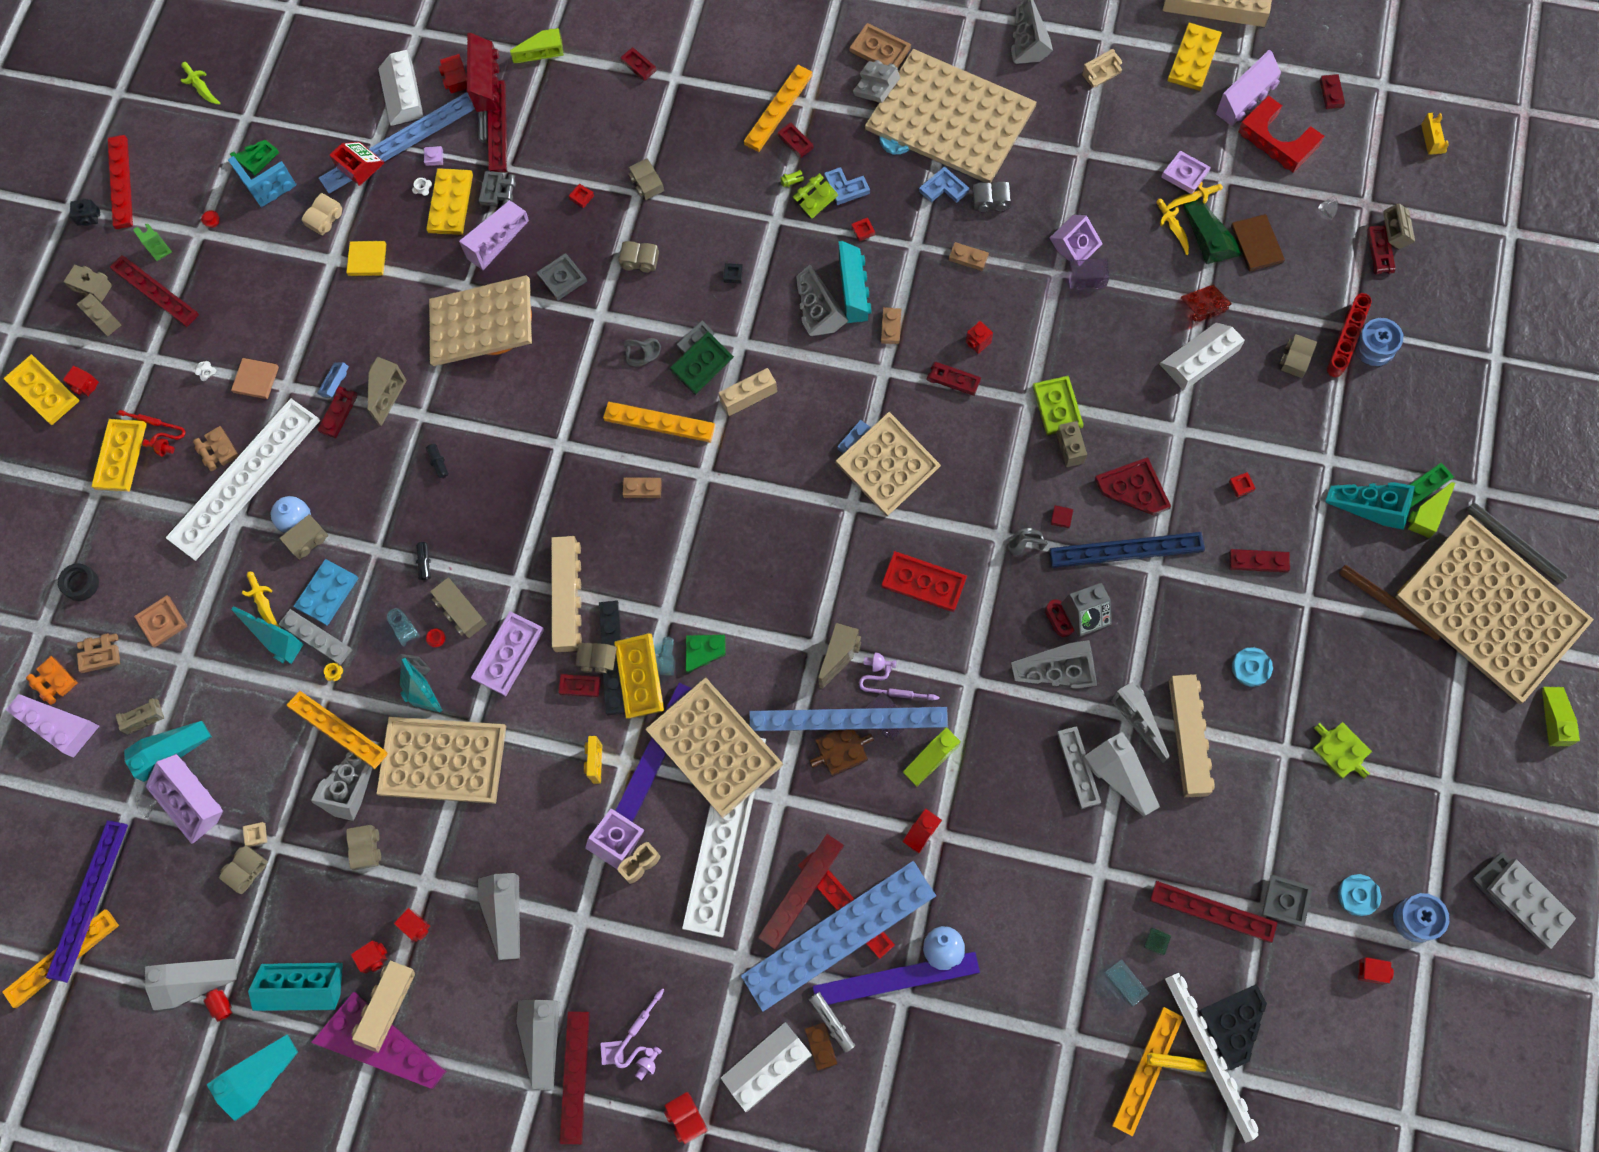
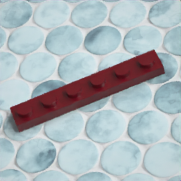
[488,80,508,173]
[110,255,199,327]
[759,834,845,949]
[1150,881,1278,943]
[560,1012,590,1144]

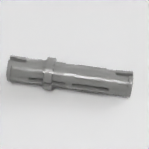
[809,992,855,1053]

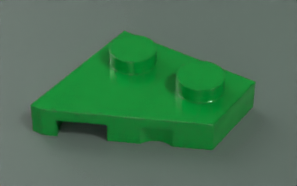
[230,140,279,176]
[686,635,726,674]

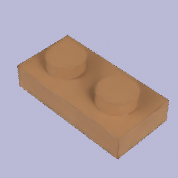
[949,242,989,271]
[881,307,902,344]
[623,478,662,498]

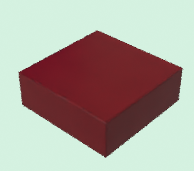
[1051,505,1073,528]

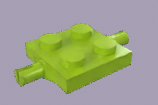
[1312,722,1372,779]

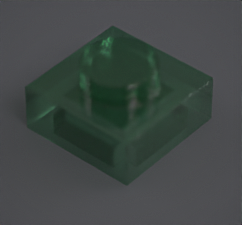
[1143,927,1171,956]

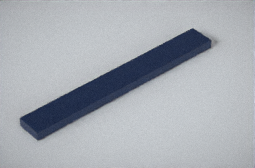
[1049,532,1205,568]

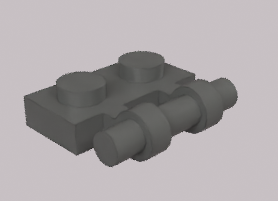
[479,171,516,207]

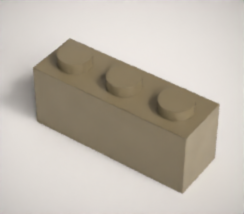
[430,577,487,638]

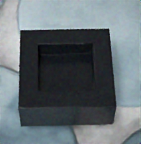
[723,263,743,284]

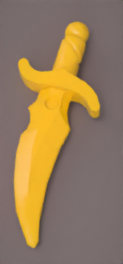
[1165,182,1223,211]
[1156,199,1189,255]
[242,571,280,628]

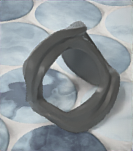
[623,338,661,367]
[1008,528,1048,556]

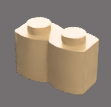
[302,193,343,235]
[617,842,660,884]

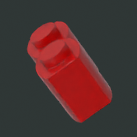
[438,54,467,94]
[664,1092,709,1144]

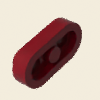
[1045,599,1074,637]

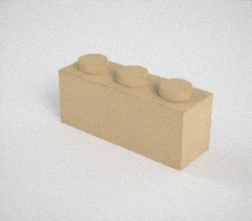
[718,368,777,416]

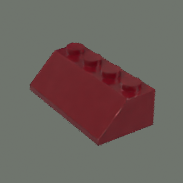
[467,33,499,112]

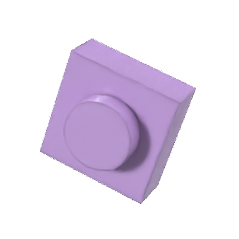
[424,146,443,166]
[601,1041,624,1065]

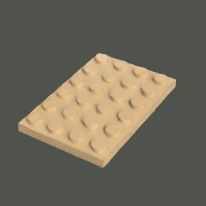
[429,275,532,366]
[646,678,783,818]
[377,717,506,804]

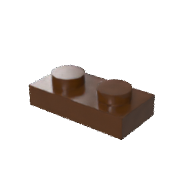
[805,1022,837,1071]

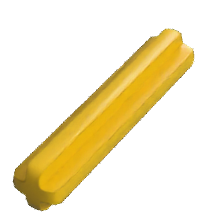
[1147,1053,1207,1072]

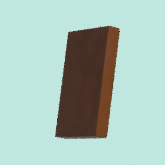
[1231,214,1285,272]

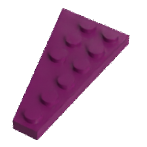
[311,992,447,1089]

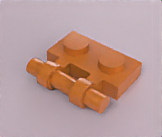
[26,656,78,705]

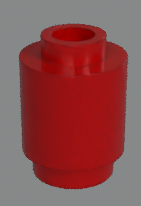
[203,989,232,1022]

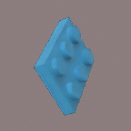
[294,559,359,626]

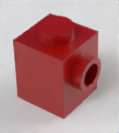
[966,321,993,354]
[63,365,99,397]
[351,941,388,974]

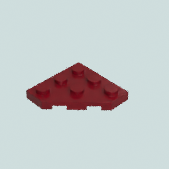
[1095,457,1171,515]

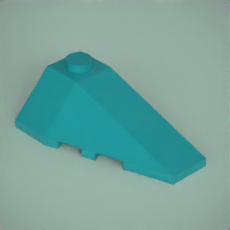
[231,606,304,664]
[400,658,443,712]
[206,1035,298,1121]

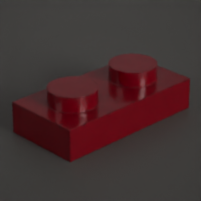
[620,47,657,81]
[1320,74,1345,109]
[778,122,814,158]
[558,674,600,698]

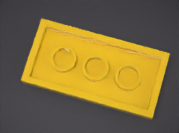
[1168,23,1222,91]
[427,168,473,235]
[3,354,80,425]
[91,419,146,492]
[615,633,664,719]

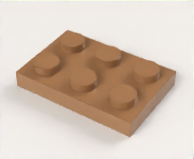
[850,23,911,68]

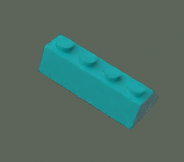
[838,241,871,323]
[248,963,343,1011]

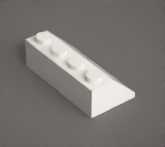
[378,50,424,126]
[1160,323,1245,390]
[721,1022,812,1112]

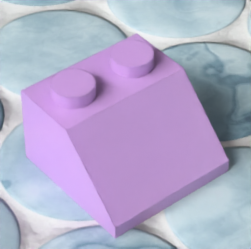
[1050,215,1102,267]
[585,809,644,869]

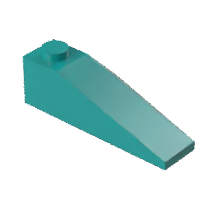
[1325,482,1415,530]
[124,721,212,782]

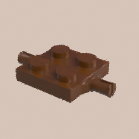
[809,730,874,776]

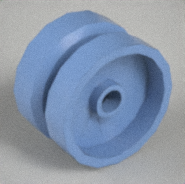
[1355,318,1403,366]
[1393,893,1449,943]

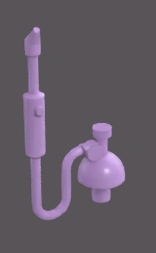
[859,652,939,700]
[613,989,664,1081]

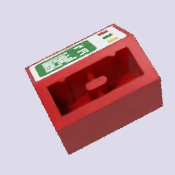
[329,142,384,186]

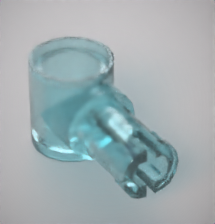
[656,637,675,676]

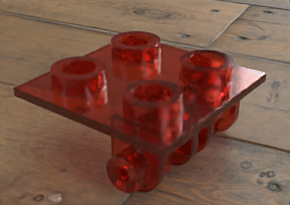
[1181,284,1232,322]

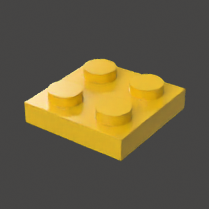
[584,736,602,784]

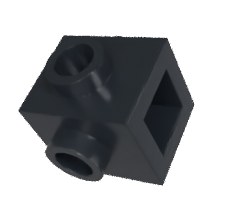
[69,199,100,226]

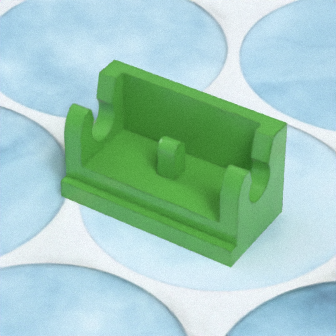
[133,224,172,261]

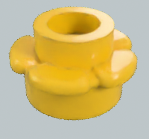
[324,663,343,681]

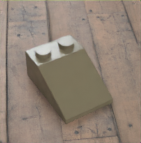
[368,357,407,426]
[818,623,861,689]

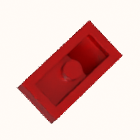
[903,808,942,854]

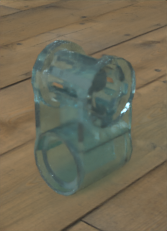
[387,608,421,647]

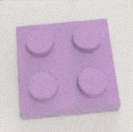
[1162,151,1211,194]

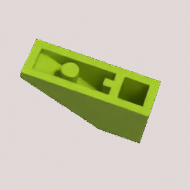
[510,28,564,63]
[1408,482,1456,538]
[1542,687,1580,746]
[903,728,961,787]

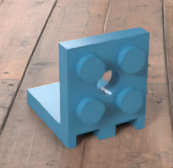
[228,156,296,207]

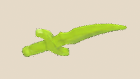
[181,62,221,105]

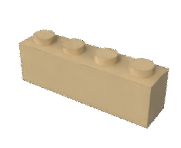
[352,961,415,1053]

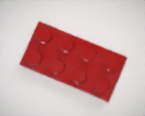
[881,551,967,612]

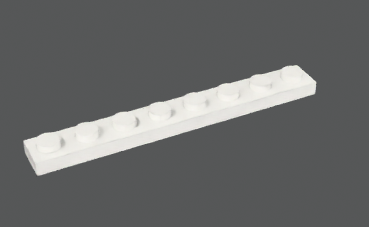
[1165,973,1258,1143]

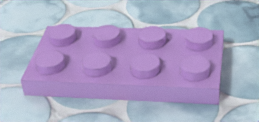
[471,611,544,696]

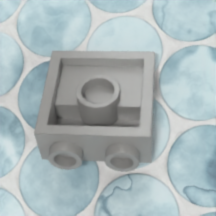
[853,60,900,103]

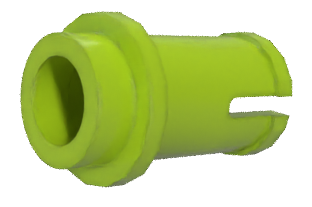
[780,170,804,188]

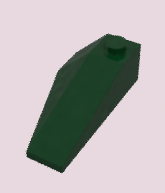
[1183,198,1241,264]

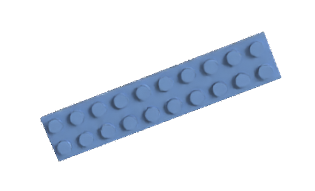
[741,861,936,1012]

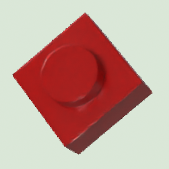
[569,183,594,208]
[852,217,875,242]
[1229,472,1256,497]

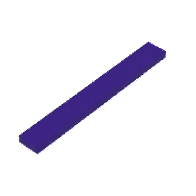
[615,683,692,822]
[46,820,128,983]
[813,952,980,1005]

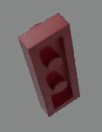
[1229,549,1290,573]

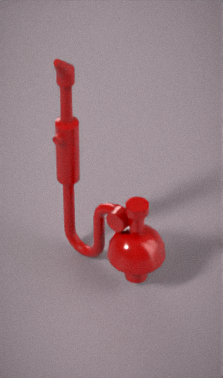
[116,410,186,457]

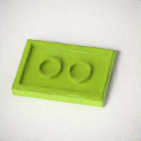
[1032,376,1084,435]

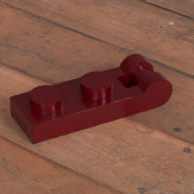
[1367,225,1395,275]
[926,362,981,396]
[318,386,357,438]

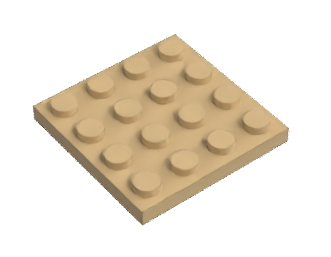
[835,412,941,517]

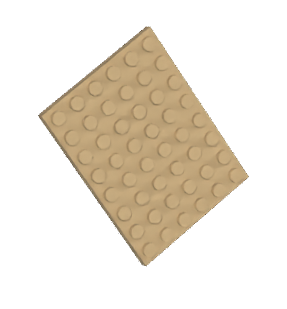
[865,49,1037,183]
[1395,515,1594,705]

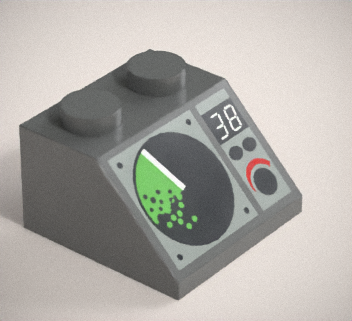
[1061,583,1112,637]

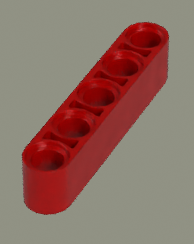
[1327,293,1372,377]

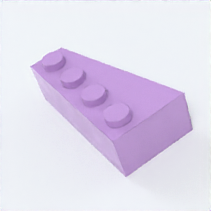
[459,200,529,270]
[6,694,99,758]

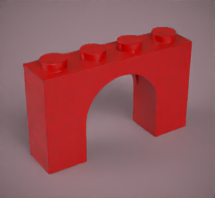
[1238,95,1325,173]

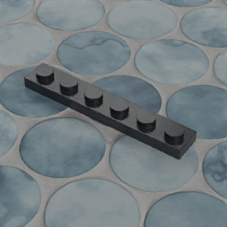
[599,600,625,716]

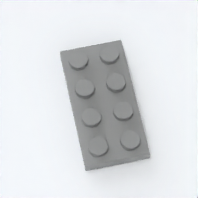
[1486,859,1576,949]

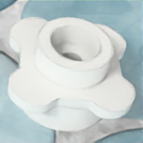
[412,178,432,196]
[194,361,216,381]

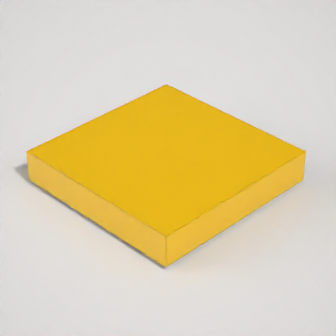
[346,241,386,276]

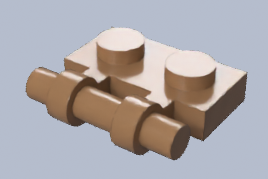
[193,426,239,471]
[77,633,120,673]

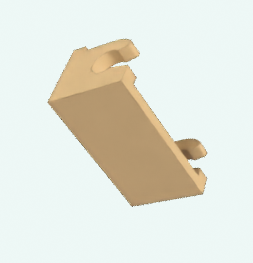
[1082,49,1122,88]

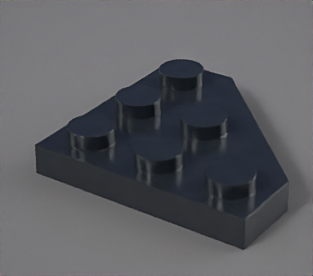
[1199,984,1267,1071]

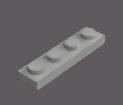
[278,609,352,665]
[1057,726,1101,809]

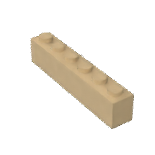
[1163,0,1272,27]
[552,536,582,652]
[1169,674,1214,798]

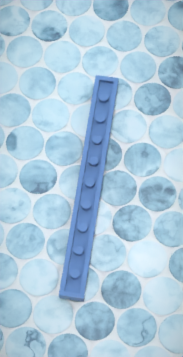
[319,92,475,193]
[750,707,948,731]

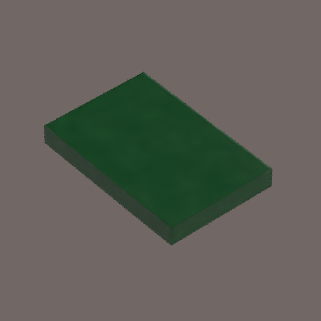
[669,331,734,395]

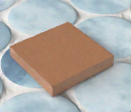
[231,358,279,399]
[134,595,188,648]

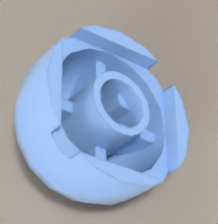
[270,496,311,533]
[923,926,965,970]

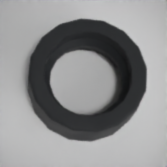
[57,563,99,601]

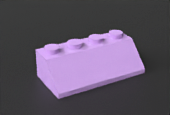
[1216,50,1281,126]
[145,754,223,844]

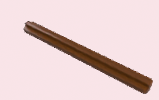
[1339,565,1441,641]

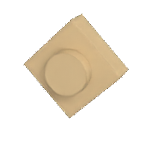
[243,822,267,847]

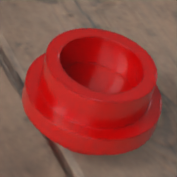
[201,210,220,228]
[426,628,446,648]

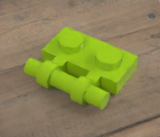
[793,173,838,218]

